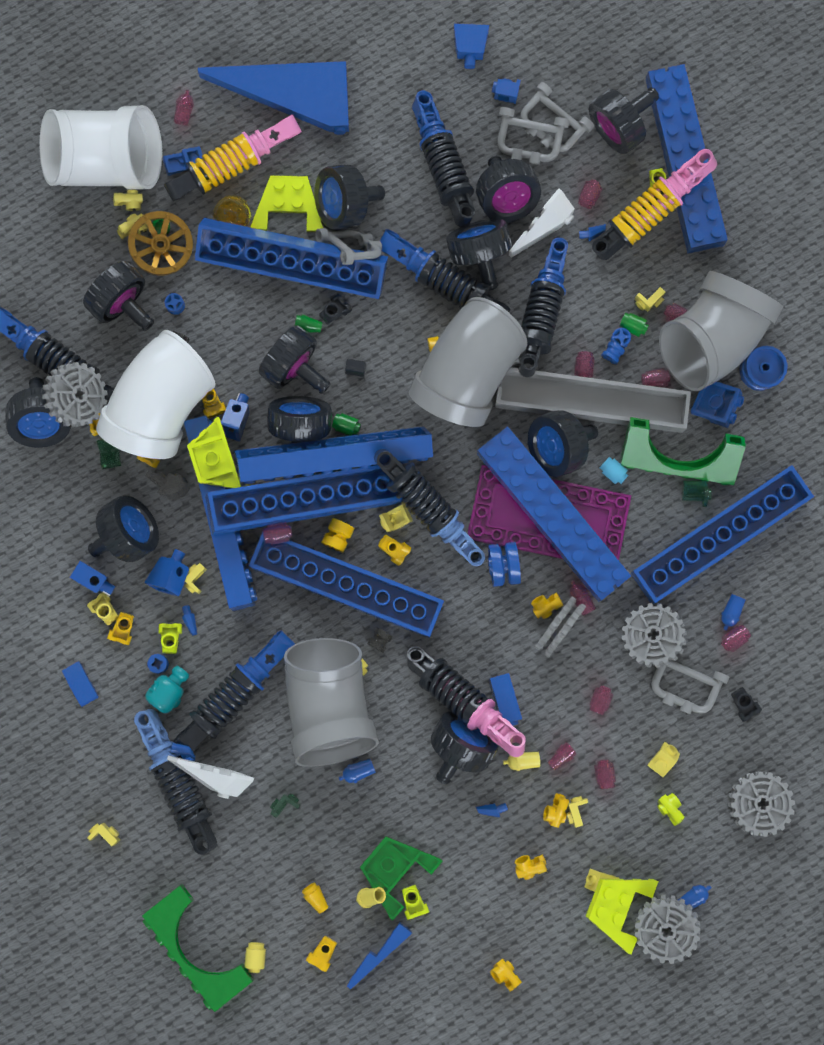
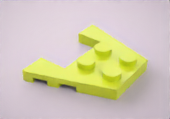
[251,176,323,232]
[585,879,659,955]

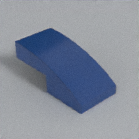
[162,146,203,176]
[62,661,99,707]

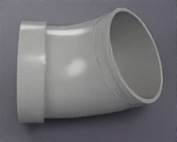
[659,271,784,391]
[409,297,527,427]
[284,638,379,767]

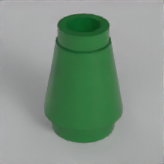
[294,314,322,333]

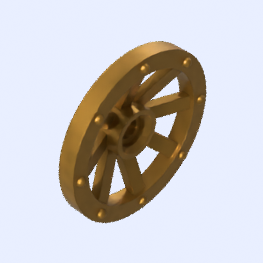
[128,211,193,276]

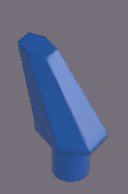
[579,224,606,241]
[182,605,197,636]
[475,803,508,817]

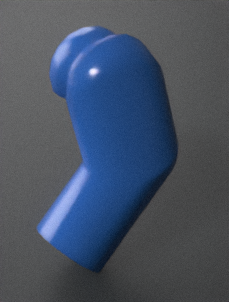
[170,743,195,761]

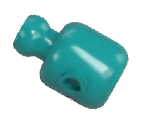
[145,665,189,713]

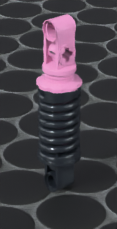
[407,647,526,757]

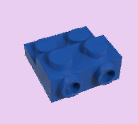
[690,382,744,428]

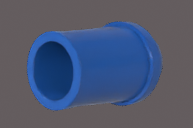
[721,594,746,631]
[339,758,376,783]
[678,885,711,910]

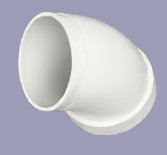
[40,105,162,190]
[96,330,215,459]

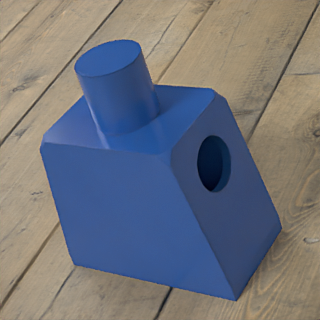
[454,24,489,69]
[221,393,250,442]
[144,549,189,596]
[70,561,116,596]

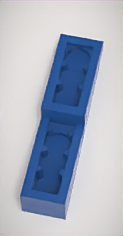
[347,922,412,989]

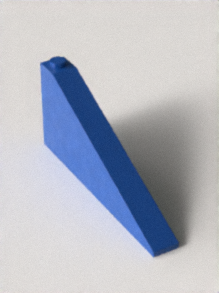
[198,61,349,135]

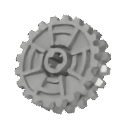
[42,362,108,427]
[535,596,586,658]
[622,603,687,668]
[728,771,795,837]
[635,895,700,964]

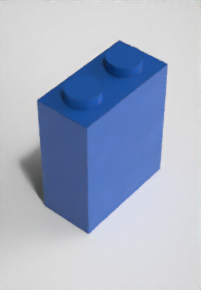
[488,673,522,726]

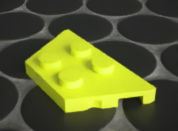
[187,417,242,488]

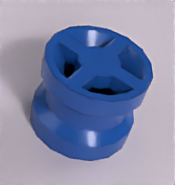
[165,293,185,315]
[611,328,631,349]
[601,341,625,365]
[147,654,169,674]

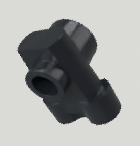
[319,293,352,325]
[731,687,762,722]

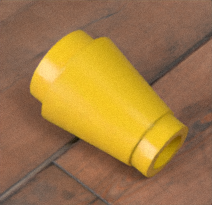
[302,882,329,914]

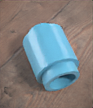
[600,457,629,485]

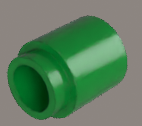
[620,313,649,337]
[332,413,361,436]

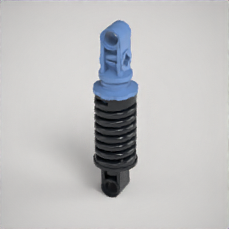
[374,449,485,566]
[134,709,217,855]

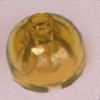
[212,195,251,227]

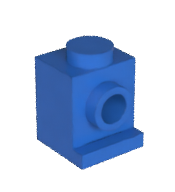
[492,79,521,104]

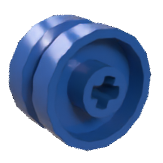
[739,346,788,391]
[488,542,521,587]

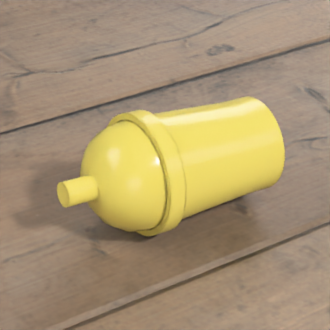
[503,752,540,771]
[356,887,386,908]

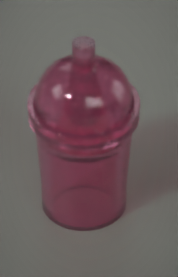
[173,90,194,126]
[570,580,596,616]

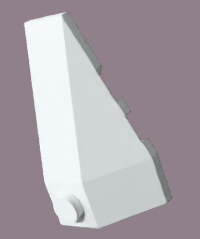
[509,189,575,258]
[167,755,254,799]

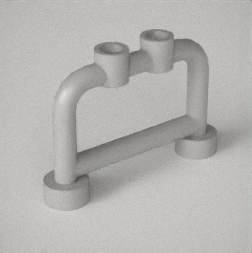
[520,82,594,152]
[498,107,570,165]
[316,228,382,265]
[651,660,730,714]

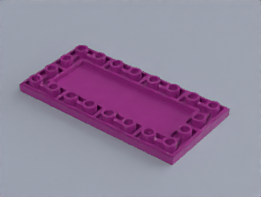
[468,465,631,560]

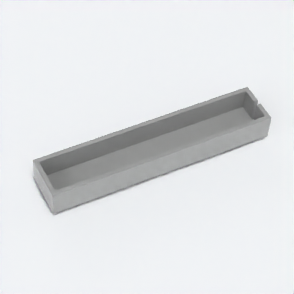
[495,367,691,433]

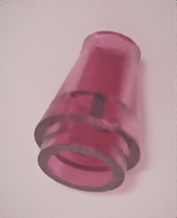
[548,742,577,770]

